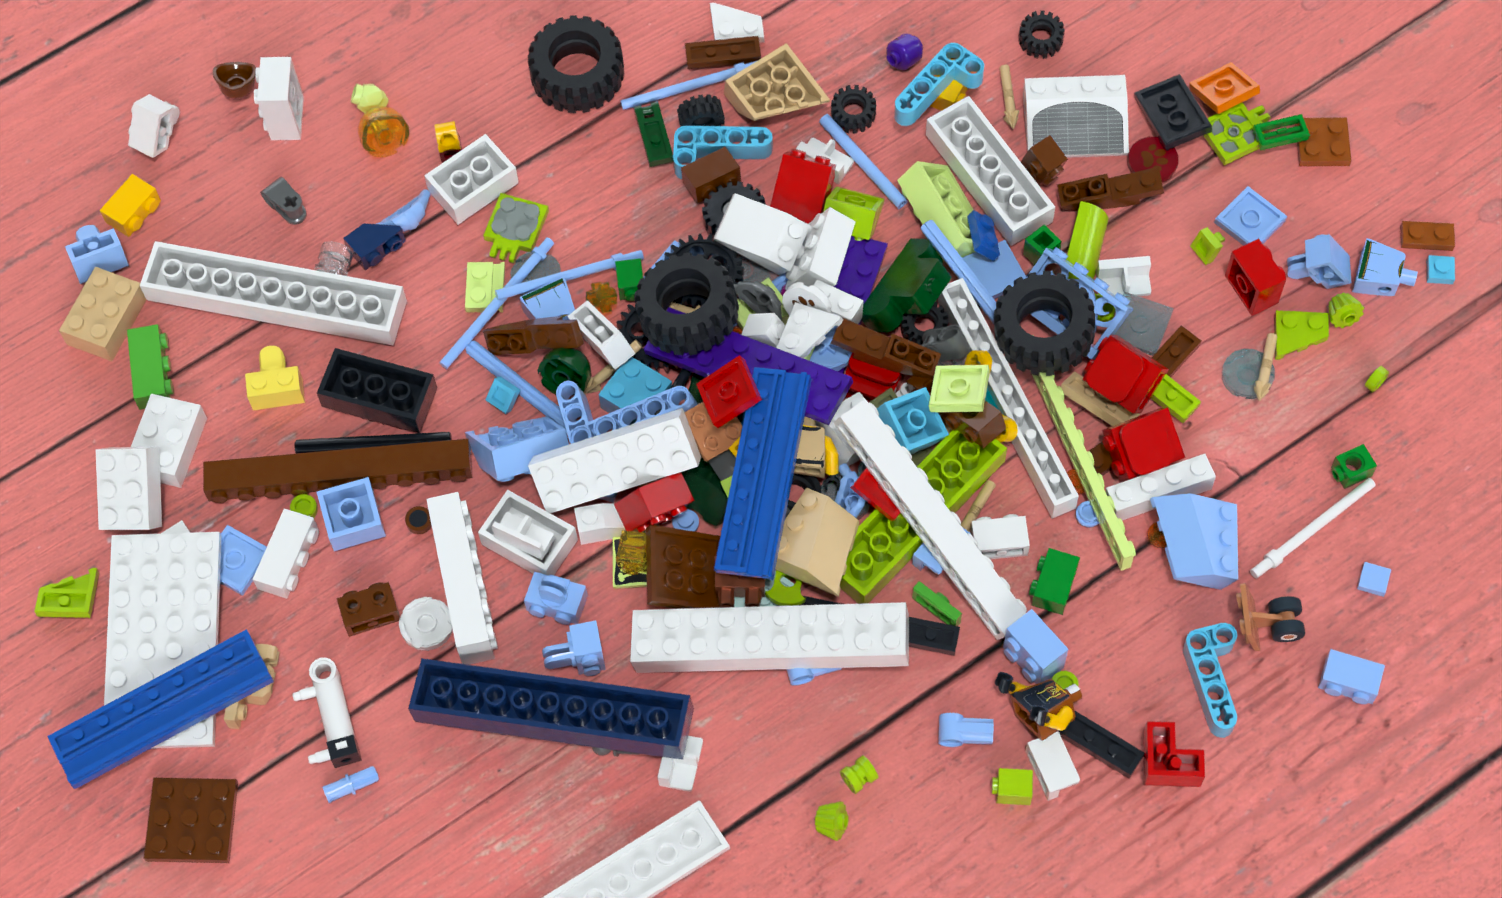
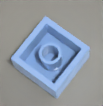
[317,477,386,551]
[1003,609,1069,684]

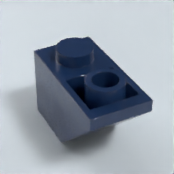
[343,223,406,270]

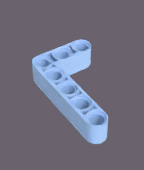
[556,381,697,444]

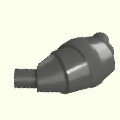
[734,281,782,321]

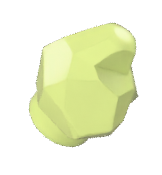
[351,84,389,113]

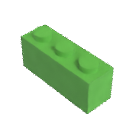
[127,324,174,410]

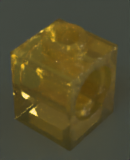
[616,530,647,575]

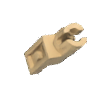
[224,644,279,729]

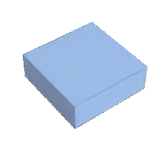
[1357,562,1391,597]

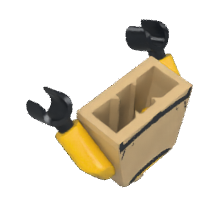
[794,416,840,491]

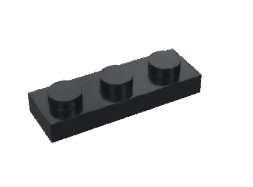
[1058,711,1145,779]

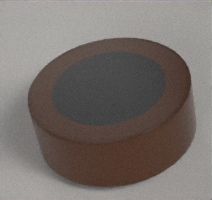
[405,506,432,534]

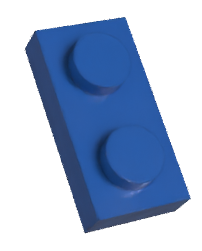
[967,210,1000,261]

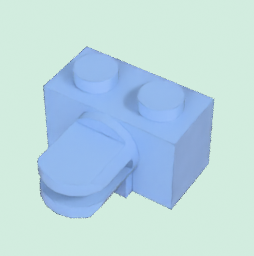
[65,225,129,284]
[1287,234,1351,289]
[524,571,588,625]
[542,621,606,676]

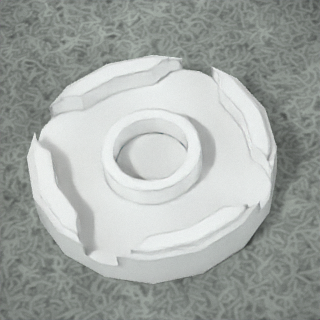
[399,597,453,651]

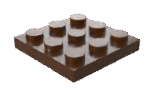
[646,524,720,609]
[143,777,238,863]

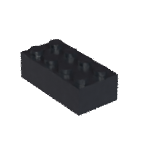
[317,348,437,433]

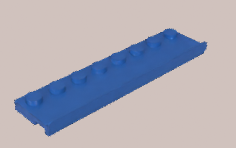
[714,367,812,580]
[47,629,274,789]

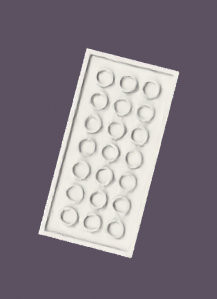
[104,532,221,749]

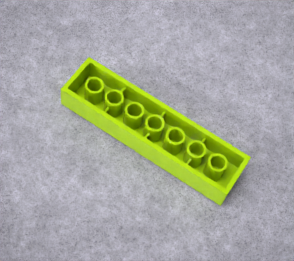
[840,430,1007,604]

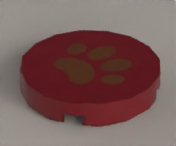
[1128,136,1178,183]

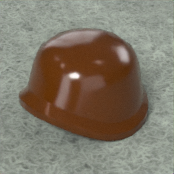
[213,62,256,98]

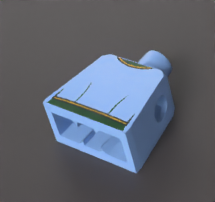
[1352,238,1418,296]
[519,277,575,320]

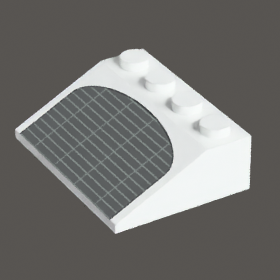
[1023,75,1129,158]

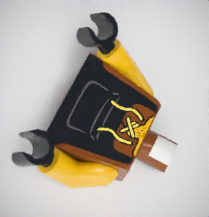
[995,672,1082,741]

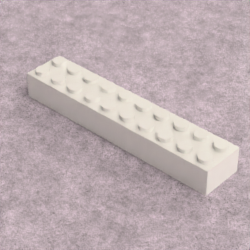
[140,241,407,346]
[630,602,909,673]

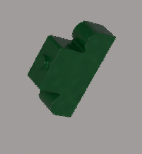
[861,238,952,332]

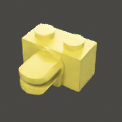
[245,346,305,410]

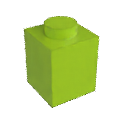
[992,768,1033,805]

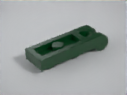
[633,101,674,167]

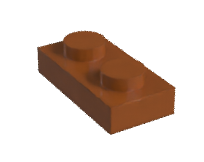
[1401,221,1455,251]

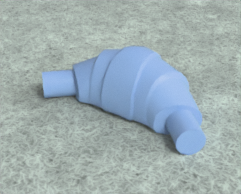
[376,190,431,232]
[835,463,866,518]

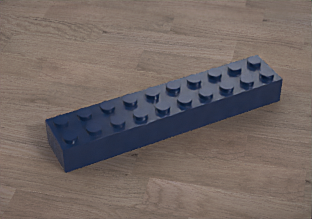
[408,658,694,760]

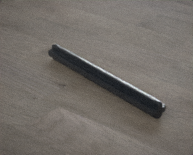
[294,432,452,454]

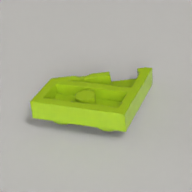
[35,568,99,618]

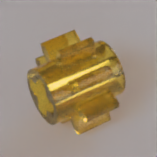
[586,282,617,313]

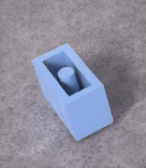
[1318,649,1385,704]

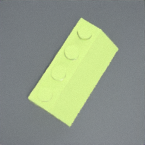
[897,161,976,261]

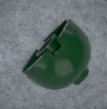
[537,347,592,395]

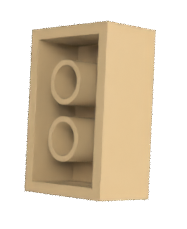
[59,267,146,361]

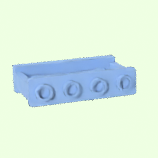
[1026,247,1133,360]

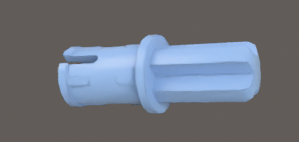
[322,766,379,803]

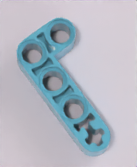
[894,43,984,126]
[673,126,773,179]
[1183,623,1237,738]

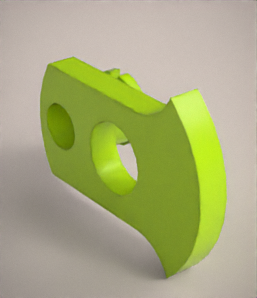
[765,570,805,606]

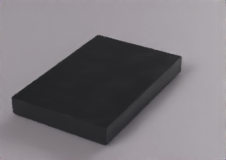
[1134,74,1212,150]

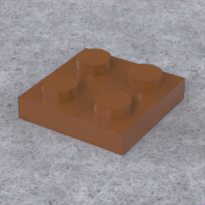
[1295,117,1352,167]

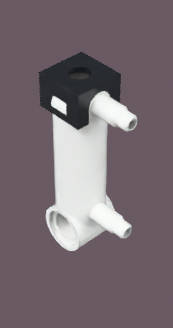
[292,658,362,768]

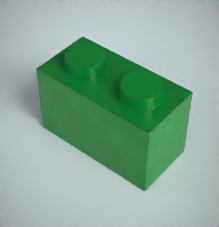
[1029,548,1080,615]

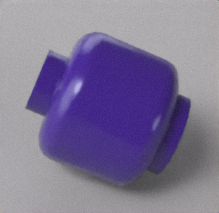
[886,33,923,70]

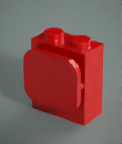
[770,149,836,224]
[1082,335,1169,414]
[845,353,906,402]
[1102,407,1186,480]

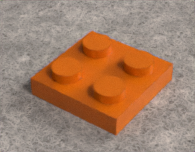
[1189,62,1260,114]

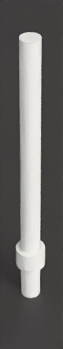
[1250,478,1376,579]

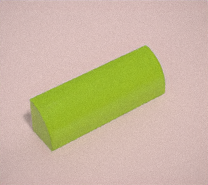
[1066,201,1108,280]

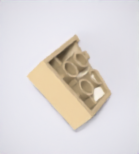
[724,43,830,121]
[775,488,859,597]

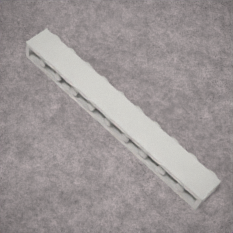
[938,278,1079,519]
[834,399,1027,640]

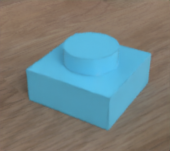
[1427,255,1455,284]
[485,376,520,414]

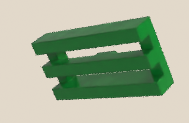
[1252,114,1310,151]

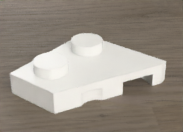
[710,3,764,43]
[777,302,843,358]

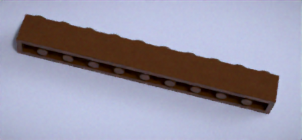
[203,439,473,503]

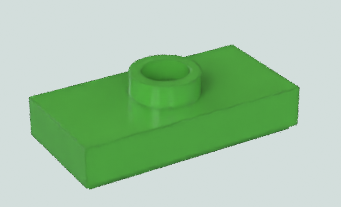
[912,581,962,626]

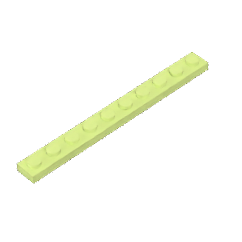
[1030,335,1136,571]

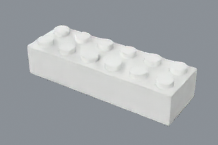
[926,96,1055,246]
[528,408,701,513]
[426,492,498,665]

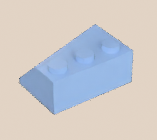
[465,416,569,482]
[1150,493,1238,590]

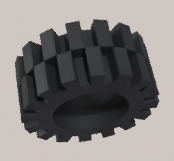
[1019,10,1065,59]
[831,85,876,134]
[677,94,725,127]
[901,302,948,345]

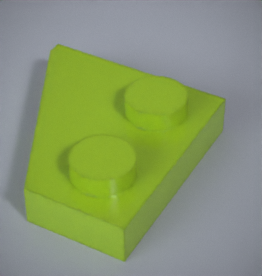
[1275,310,1329,360]

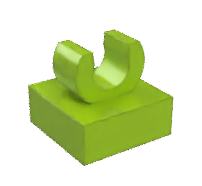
[1190,227,1226,265]

